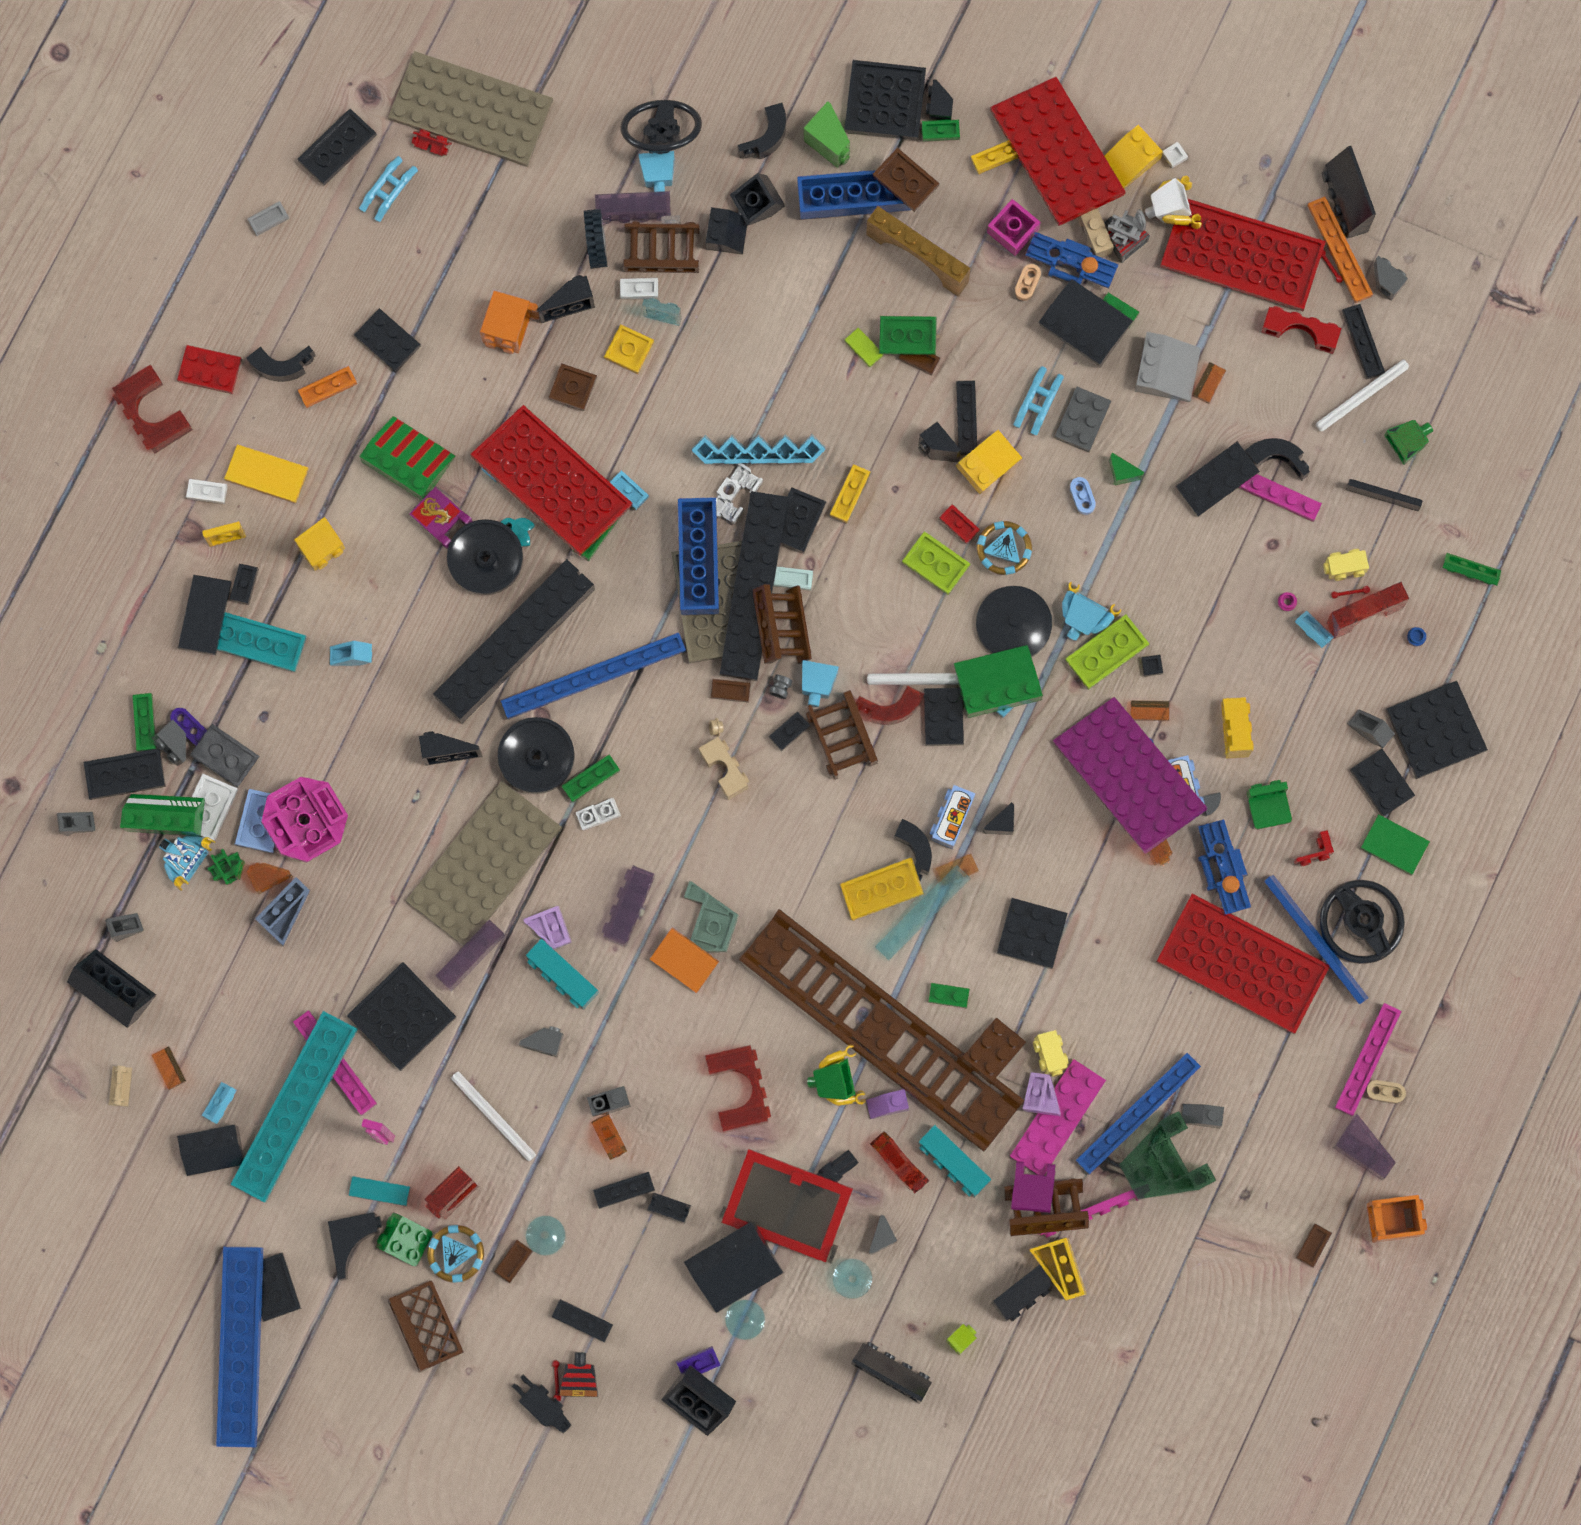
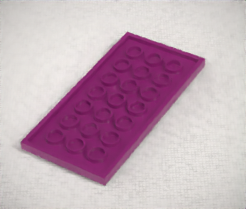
[1053,697,1207,854]

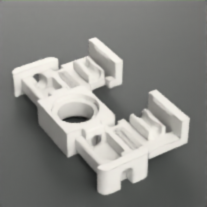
[716,463,763,524]

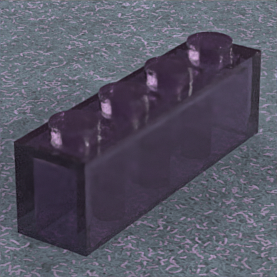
[595,191,671,224]
[602,865,655,947]
[436,919,505,992]

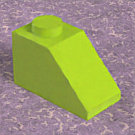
[946,1324,977,1355]

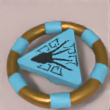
[977,521,1032,575]
[427,1225,484,1283]

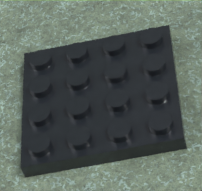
[844,60,926,140]
[1386,681,1488,779]
[347,962,457,1071]

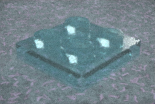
[642,298,682,326]

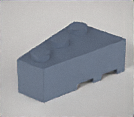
[255,877,310,946]

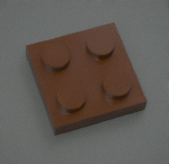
[549,363,597,411]

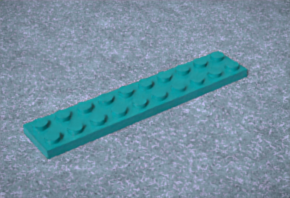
[231,1011,358,1203]

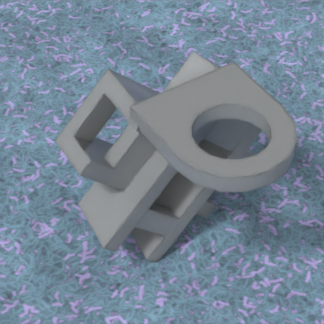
[1108,209,1146,247]

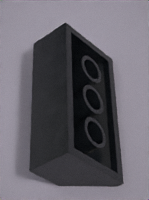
[67,949,156,1028]

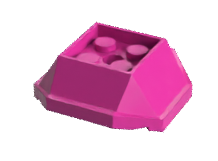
[261,777,348,863]

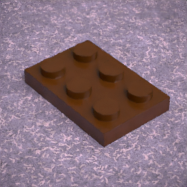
[872,147,940,212]
[961,1017,1026,1085]

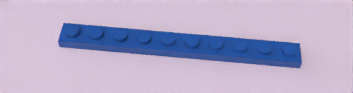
[501,633,686,719]

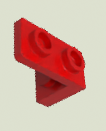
[1294,830,1334,867]

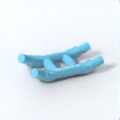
[359,156,418,222]
[1013,366,1064,435]

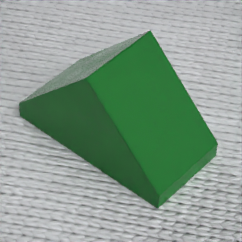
[1109,452,1144,486]

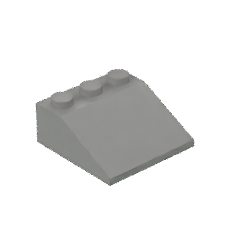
[1135,332,1201,402]

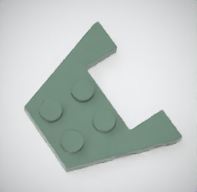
[684,881,739,953]

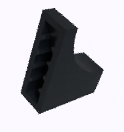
[328,1212,382,1281]

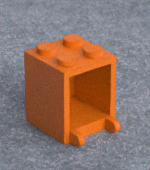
[480,291,540,354]
[1366,1195,1427,1243]

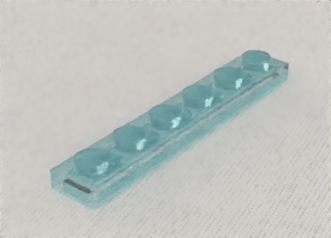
[875,865,971,961]

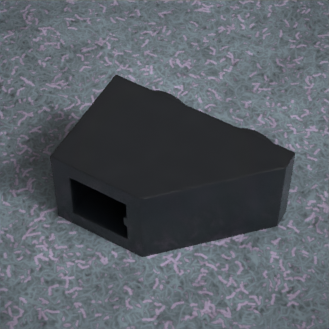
[926,79,953,121]

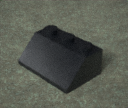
[177,1124,244,1176]
[992,1264,1053,1322]
[661,1365,736,1436]

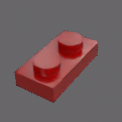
[939,504,980,544]

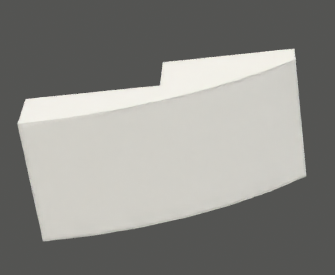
[576,798,621,830]

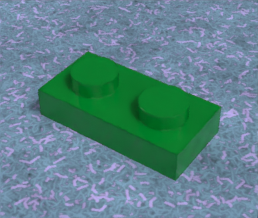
[922,120,960,141]
[1103,292,1140,329]
[928,983,970,1009]

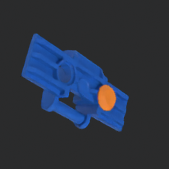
[1025,232,1119,289]
[1198,819,1251,915]

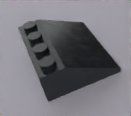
[1322,146,1376,239]
[1038,279,1133,367]
[684,1222,784,1313]
[851,1342,932,1404]

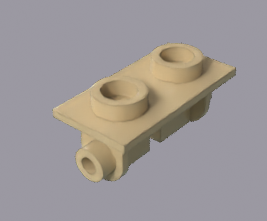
[109,1066,132,1107]

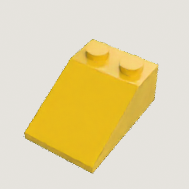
[1105,124,1163,189]
[955,430,1022,494]
[294,517,345,571]

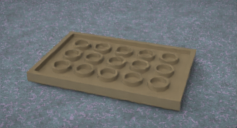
[671,541,742,663]

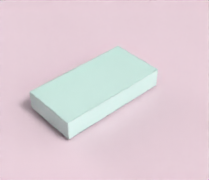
[774,567,813,591]

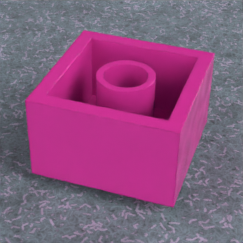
[987,199,1041,256]

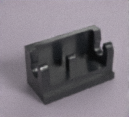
[647,1193,691,1224]

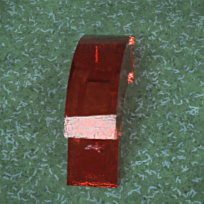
[856,686,924,725]
[870,1131,929,1194]

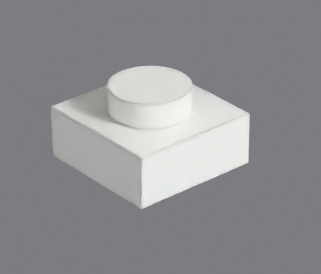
[1162,142,1188,168]

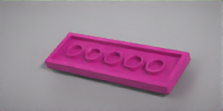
[1010,1059,1106,1176]

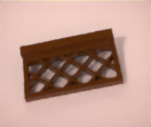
[388,1280,464,1373]

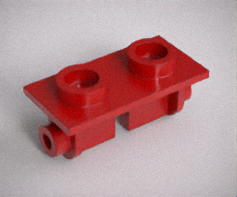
[411,129,452,156]

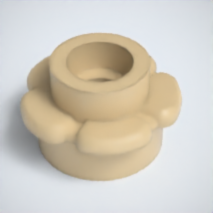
[709,718,724,737]

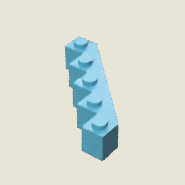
[692,434,826,464]

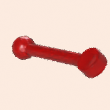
[1321,250,1343,283]
[1331,586,1370,599]
[552,1360,562,1401]

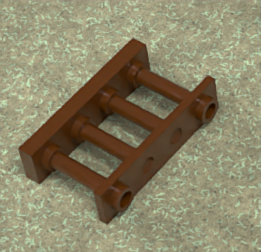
[623,221,700,273]
[753,584,812,664]
[805,690,878,780]
[1004,1178,1089,1237]

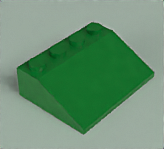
[954,645,1043,718]

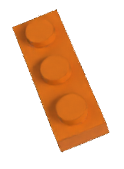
[298,366,357,408]

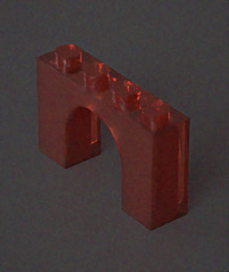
[112,364,193,454]
[1326,582,1410,639]
[705,1045,771,1133]
[424,1166,479,1220]

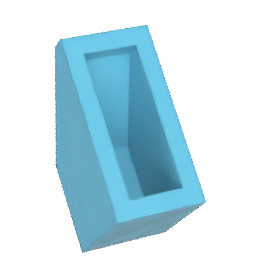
[330,641,372,666]

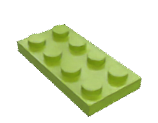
[1065,614,1149,690]

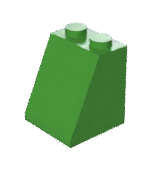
[804,101,850,168]

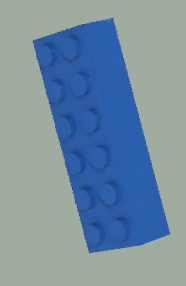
[797,170,911,219]
[678,498,719,615]

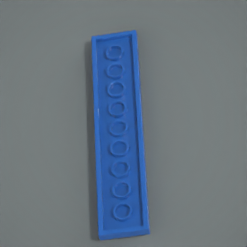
[216,1247,264,1448]

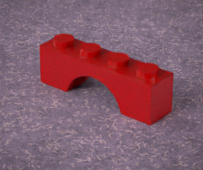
[1261,306,1342,354]

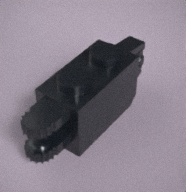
[512,1374,572,1434]

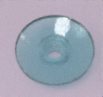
[526,1216,565,1255]
[833,1259,872,1299]
[726,1300,765,1340]

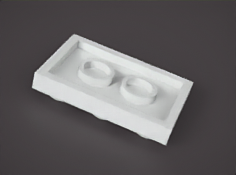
[192,774,238,841]

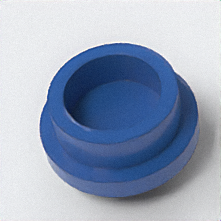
[1407,627,1426,646]

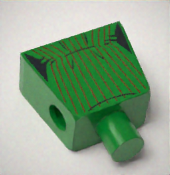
[1384,420,1433,465]

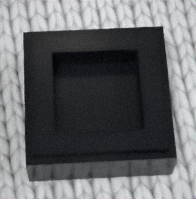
[1141,655,1163,677]

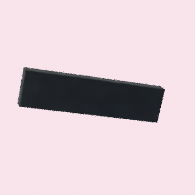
[1342,304,1385,380]
[956,380,977,455]
[1346,479,1423,511]

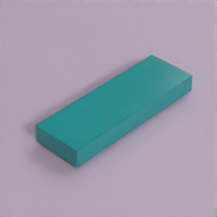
[349,1176,411,1206]

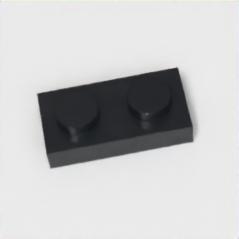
[230,563,259,605]
[769,711,810,752]

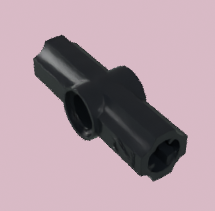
[802,1149,859,1199]

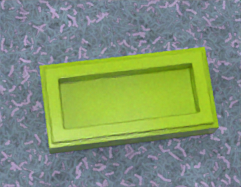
[845,327,884,368]

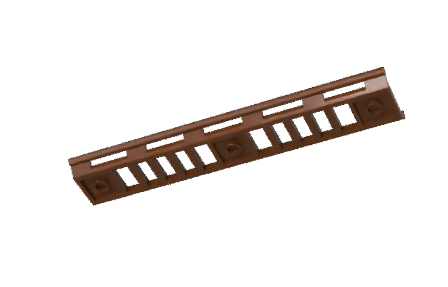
[739,909,1024,1152]

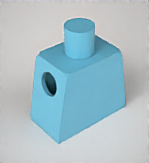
[639,151,675,196]
[802,660,839,707]

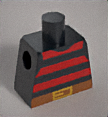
[560,1352,598,1397]

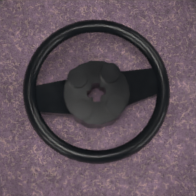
[620,100,702,154]
[1320,880,1405,964]

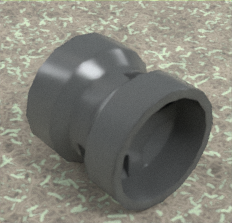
[769,674,793,699]

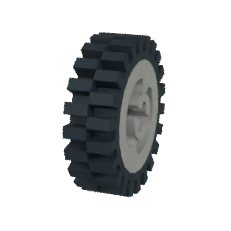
[583,209,608,269]

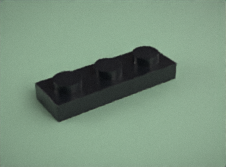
[593,1172,655,1209]
[552,1299,613,1343]

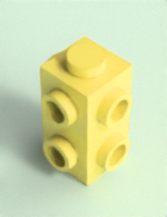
[1323,549,1369,581]
[1033,1030,1068,1077]

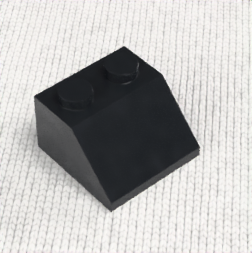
[730,173,785,225]
[706,207,747,255]
[918,421,961,462]

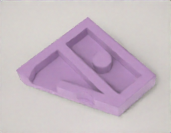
[523,906,572,949]
[1023,1072,1061,1116]

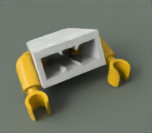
[1145,175,1202,229]

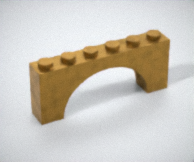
[866,206,971,296]

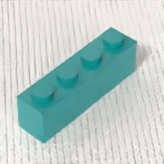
[526,938,599,1010]
[918,1125,992,1198]

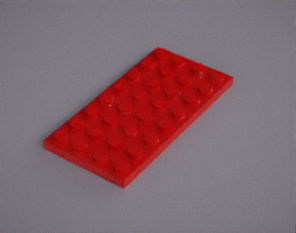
[990,77,1126,226]
[1160,198,1326,312]
[471,405,633,556]
[1156,893,1330,1035]

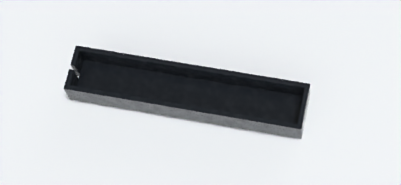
[433,559,595,724]

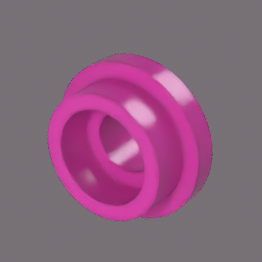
[1278,592,1297,611]

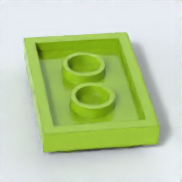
[902,531,971,595]

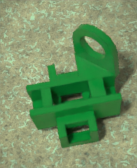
[207,849,245,885]

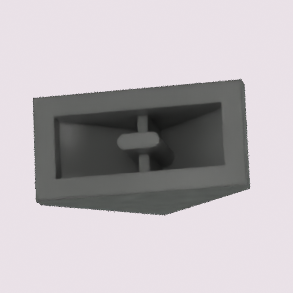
[105,913,144,942]
[869,1215,897,1255]

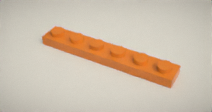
[1307,196,1373,304]

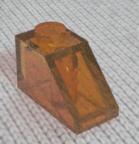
[1147,839,1173,866]
[246,862,293,895]
[591,1114,627,1160]

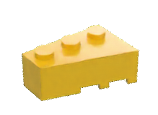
[1221,697,1254,759]
[1029,1237,1087,1301]

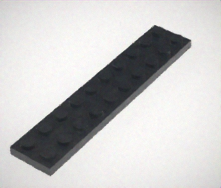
[720,491,788,681]

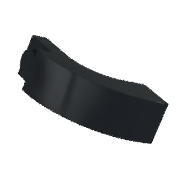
[738,103,786,159]
[246,345,316,382]
[1245,438,1310,481]
[894,819,932,882]

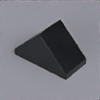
[983,802,1014,835]

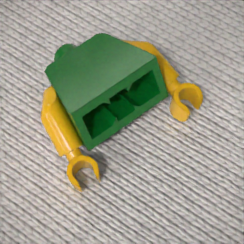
[807,1045,866,1106]

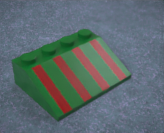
[359,416,456,501]

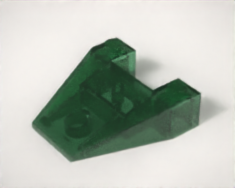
[1119,1111,1217,1200]

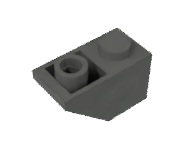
[1374,255,1408,301]
[152,720,186,766]
[587,1086,631,1117]

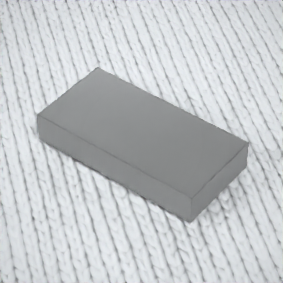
[247,201,289,236]

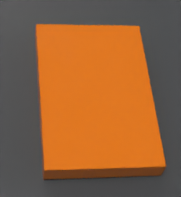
[650,927,719,993]

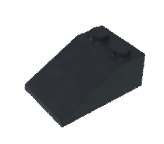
[538,275,595,323]
[419,731,483,766]

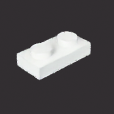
[620,278,658,299]
[186,479,228,504]

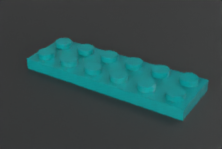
[217,612,307,673]

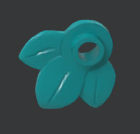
[501,518,535,547]

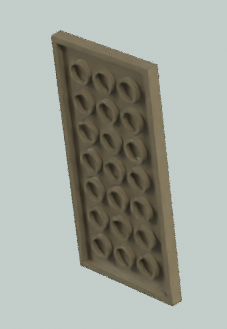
[388,51,553,167]
[406,781,562,948]

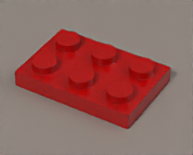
[177,345,242,394]

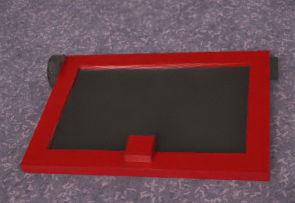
[719,1149,853,1264]

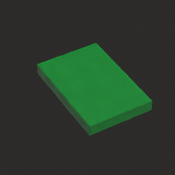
[879,316,937,355]
[1360,814,1430,876]

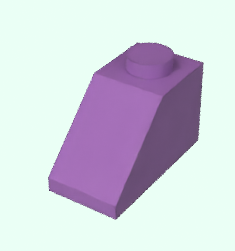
[866,1089,909,1119]

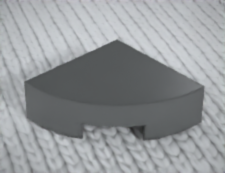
[1203,792,1221,816]

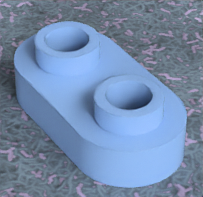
[1070,477,1096,515]

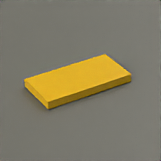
[224,444,309,503]
[840,858,924,921]

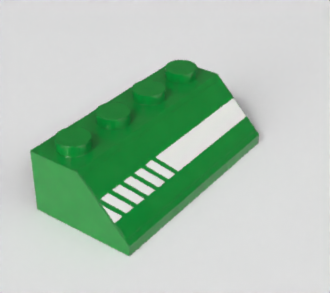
[120,794,205,836]

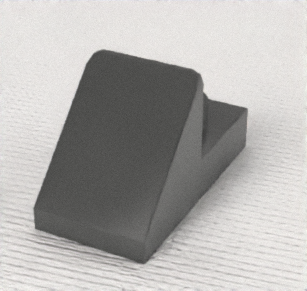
[57,812,96,836]

